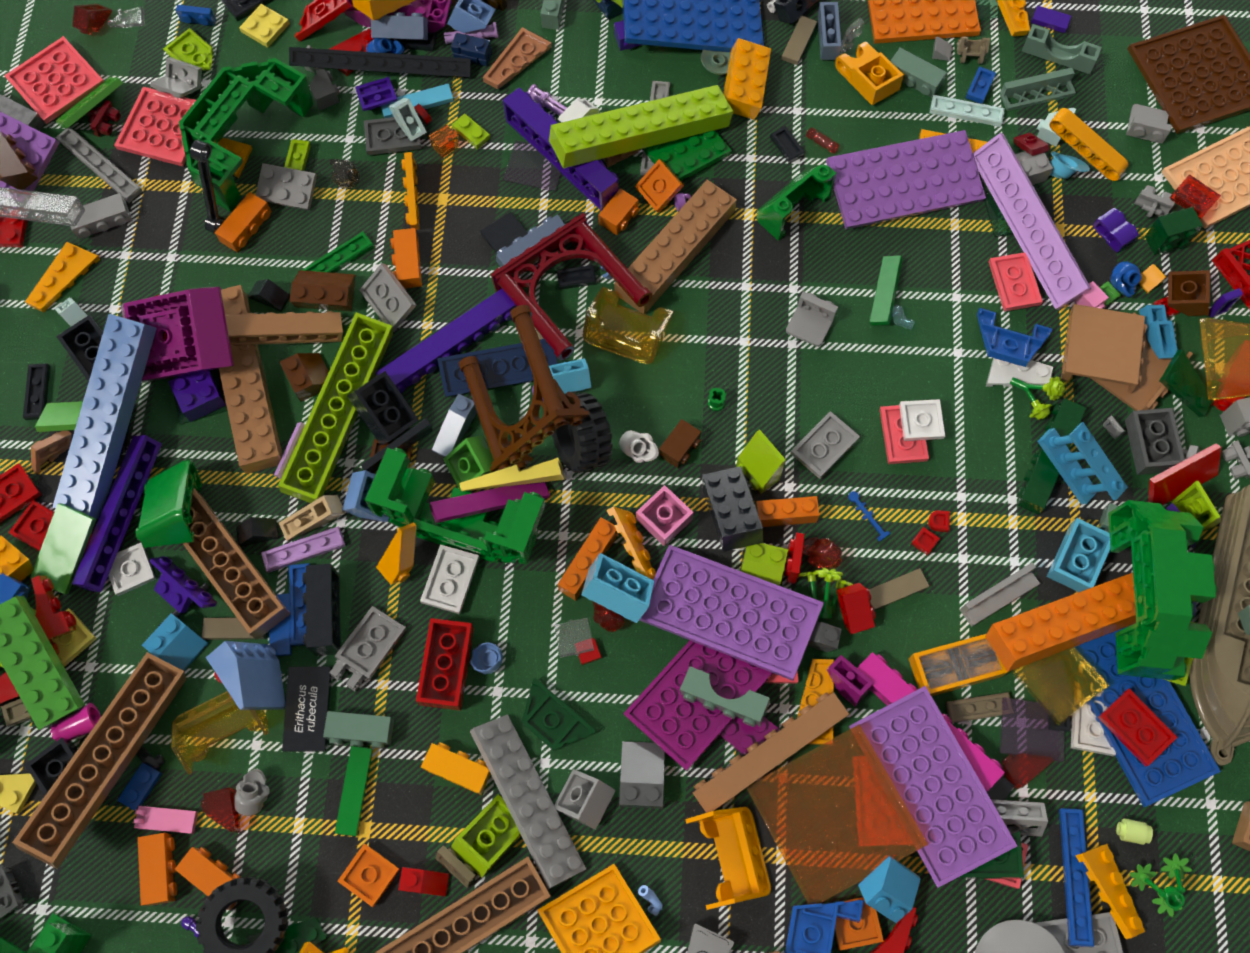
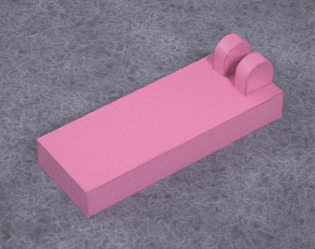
[133,806,198,834]

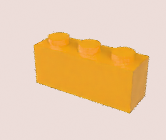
[421,742,491,795]

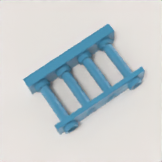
[1037,422,1128,504]

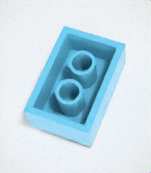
[1046,518,1110,592]
[581,553,654,623]

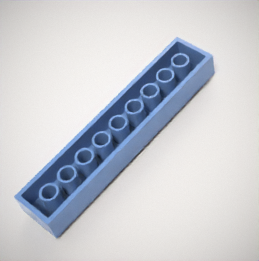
[53,314,157,519]

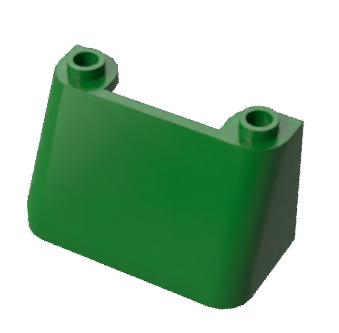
[756,164,837,241]
[136,460,202,548]

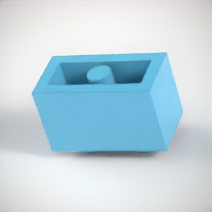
[549,358,591,394]

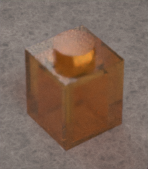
[429,124,459,158]

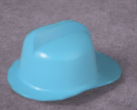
[1050,151,1090,179]

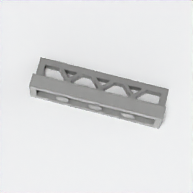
[960,562,1040,627]
[991,800,1048,837]

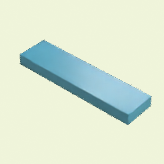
[381,84,454,118]

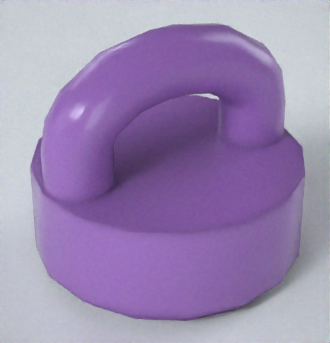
[674,193,691,211]

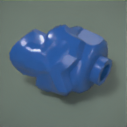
[366,38,404,54]
[1110,261,1141,297]

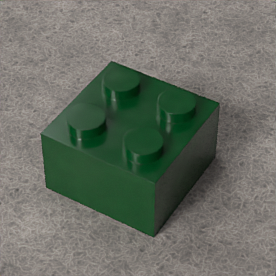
[1145,207,1203,255]

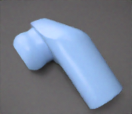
[638,885,662,916]

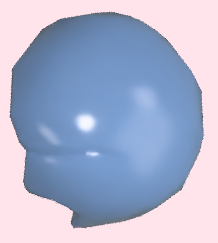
[470,642,503,674]

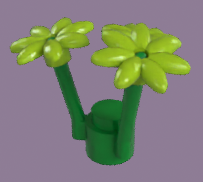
[799,568,853,618]

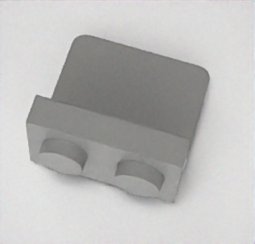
[150,57,202,98]
[1126,104,1172,143]
[786,291,838,347]

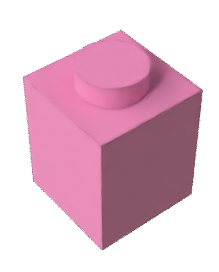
[1073,281,1109,309]

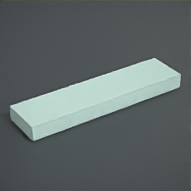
[929,95,1005,127]

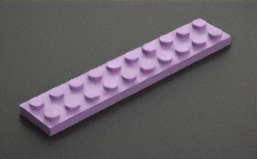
[973,133,1091,310]

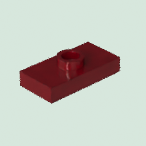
[1013,132,1049,156]

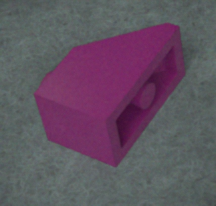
[827,655,874,707]

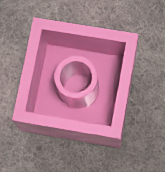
[636,485,694,547]

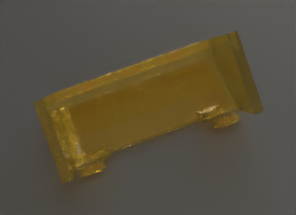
[171,691,269,775]

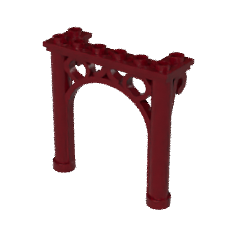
[491,213,653,360]

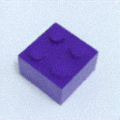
[168,371,226,422]

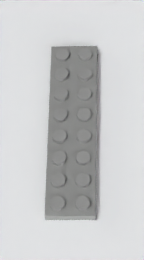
[470,714,586,889]

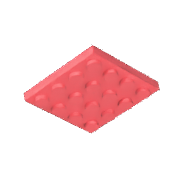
[4,36,104,124]
[114,87,196,167]

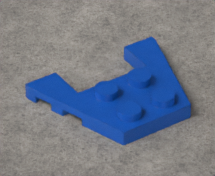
[977,308,1052,367]
[785,900,863,953]

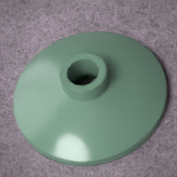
[701,49,731,75]

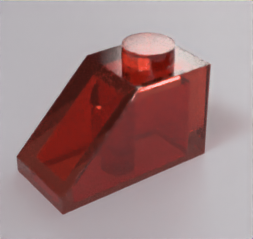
[72,4,112,34]
[1001,753,1054,790]
[201,787,241,833]

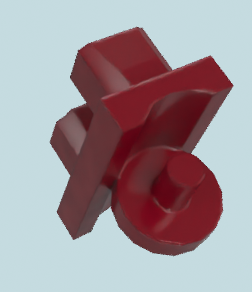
[87,100,121,137]

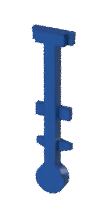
[848,491,891,542]

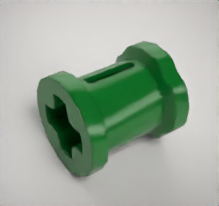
[708,388,726,411]

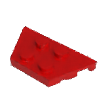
[295,0,352,41]

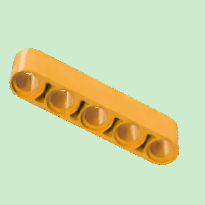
[1049,108,1128,181]

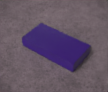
[1031,5,1071,33]
[1209,288,1243,318]

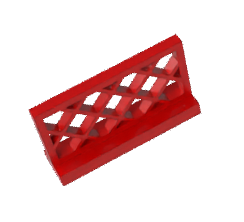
[1212,240,1250,310]

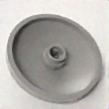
[975,920,1064,953]

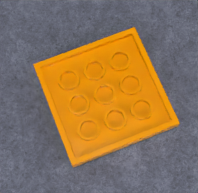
[538,864,661,953]

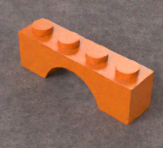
[557,517,618,601]

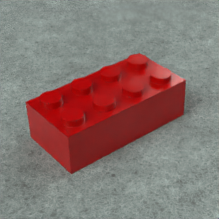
[416,618,475,711]

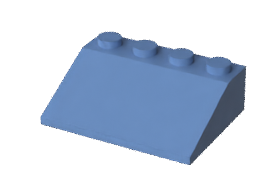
[206,641,286,710]

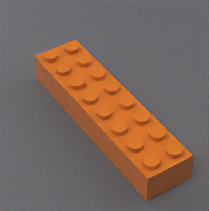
[985,573,1136,672]

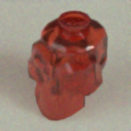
[803,537,842,569]
[593,601,625,632]

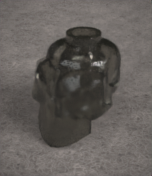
[329,159,360,188]

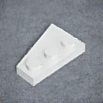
[986,358,1053,387]

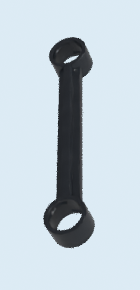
[190,140,225,233]

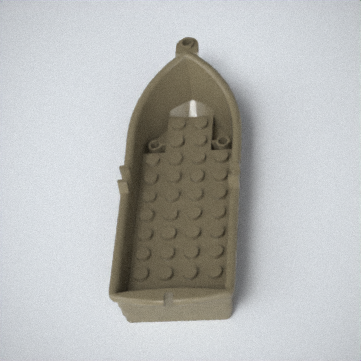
[1189,485,1250,766]

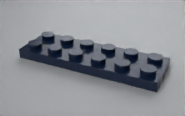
[437,339,558,397]

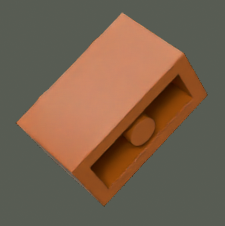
[598,188,639,235]

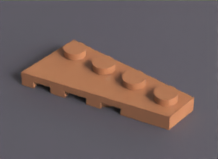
[483,27,552,89]

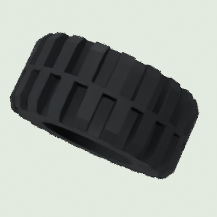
[552,392,613,473]
[196,877,289,953]

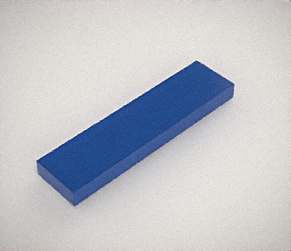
[289,563,310,646]

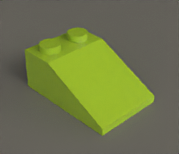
[736,430,786,494]
[1171,481,1221,532]
[741,543,788,586]
[450,794,521,878]

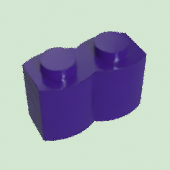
[1093,208,1139,253]

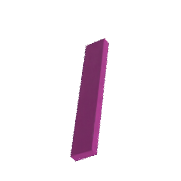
[429,482,550,523]

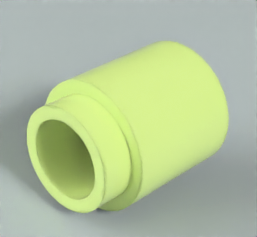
[1116,818,1153,845]

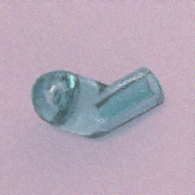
[892,305,915,330]

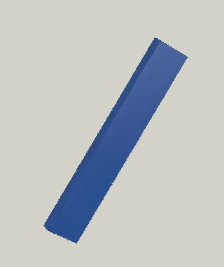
[1059,808,1094,948]

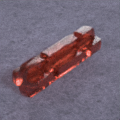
[806,127,839,153]

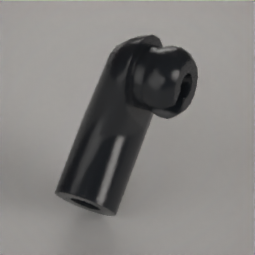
[136,746,166,769]

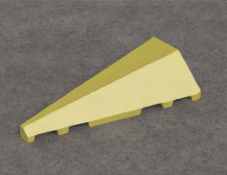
[459,458,565,491]

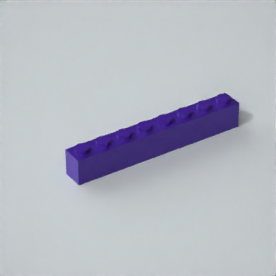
[375,289,516,393]
[72,435,162,592]

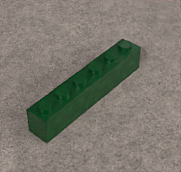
[1016,398,1086,515]

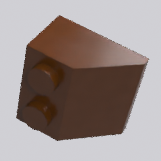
[1168,270,1210,316]
[280,353,329,402]

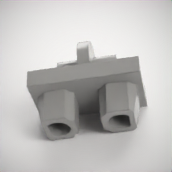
[1134,185,1175,218]
[1222,440,1250,479]

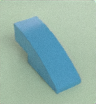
[1139,305,1177,359]

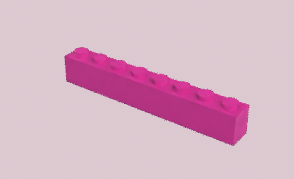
[857,652,1005,792]

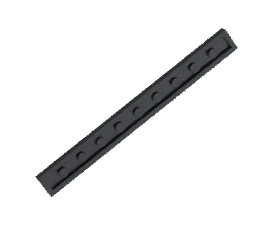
[289,47,471,77]

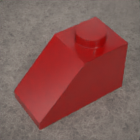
[398,867,450,897]

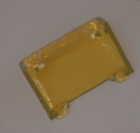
[582,286,674,364]
[1199,317,1250,400]

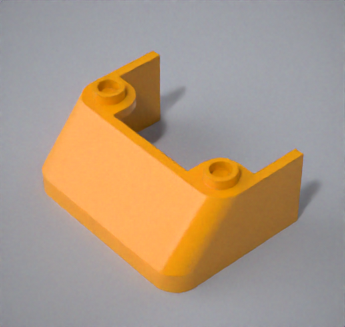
[685,807,771,910]

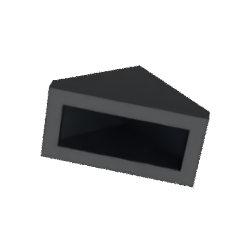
[248,279,290,312]
[236,517,279,547]

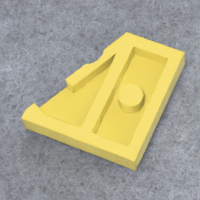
[0,774,37,814]

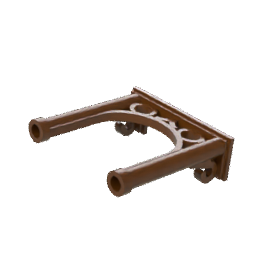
[458,305,589,471]

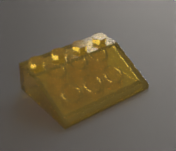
[1011,647,1109,726]

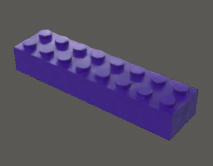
[503,88,619,211]

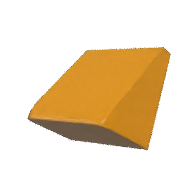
[1138,264,1166,293]

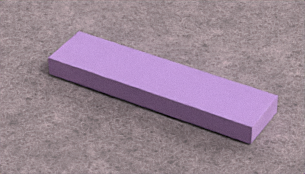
[261,526,346,573]

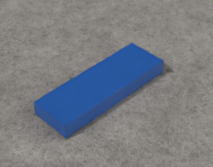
[269,593,292,657]

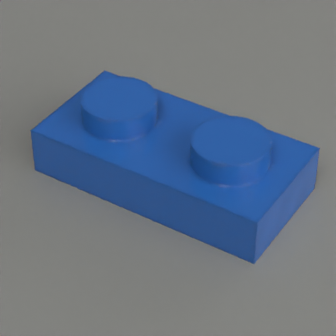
[176,5,216,26]
[965,66,996,104]
[117,762,163,811]

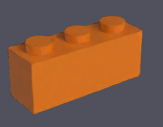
[215,192,272,253]
[390,228,422,288]
[755,496,820,527]
[138,833,177,906]
[175,847,241,910]

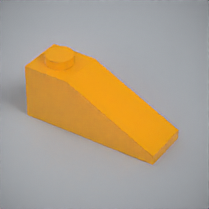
[376,522,416,585]

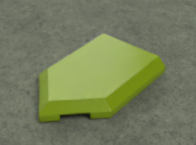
[163,28,213,70]

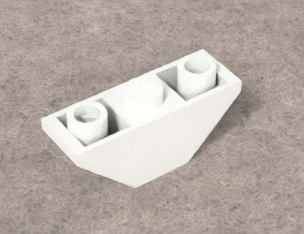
[558,99,599,122]

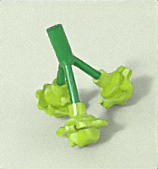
[1010,376,1065,420]

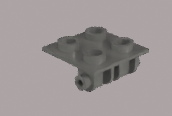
[0,865,25,919]

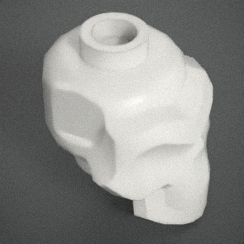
[619,430,659,463]

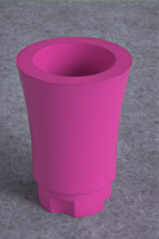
[50,703,101,741]

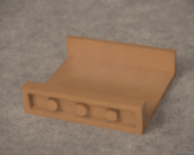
[1061,304,1147,393]
[1091,313,1193,411]

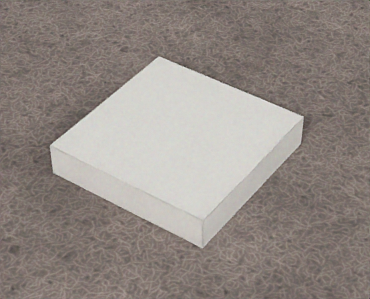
[899,399,945,441]
[108,543,156,596]

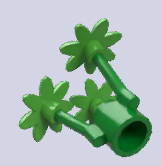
[1130,853,1192,917]

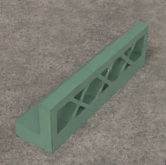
[1000,68,1076,111]

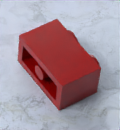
[836,583,876,634]

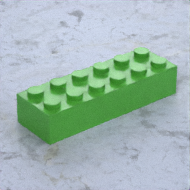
[0,596,85,730]

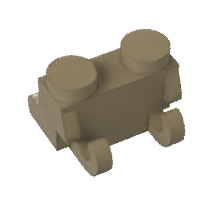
[957,37,990,64]

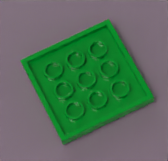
[642,130,731,181]

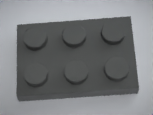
[364,114,422,155]

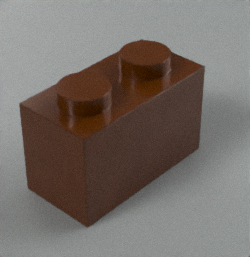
[659,419,702,468]

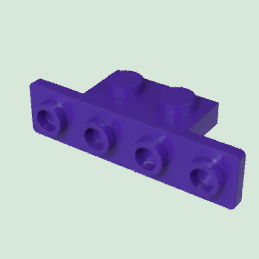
[150,556,217,613]

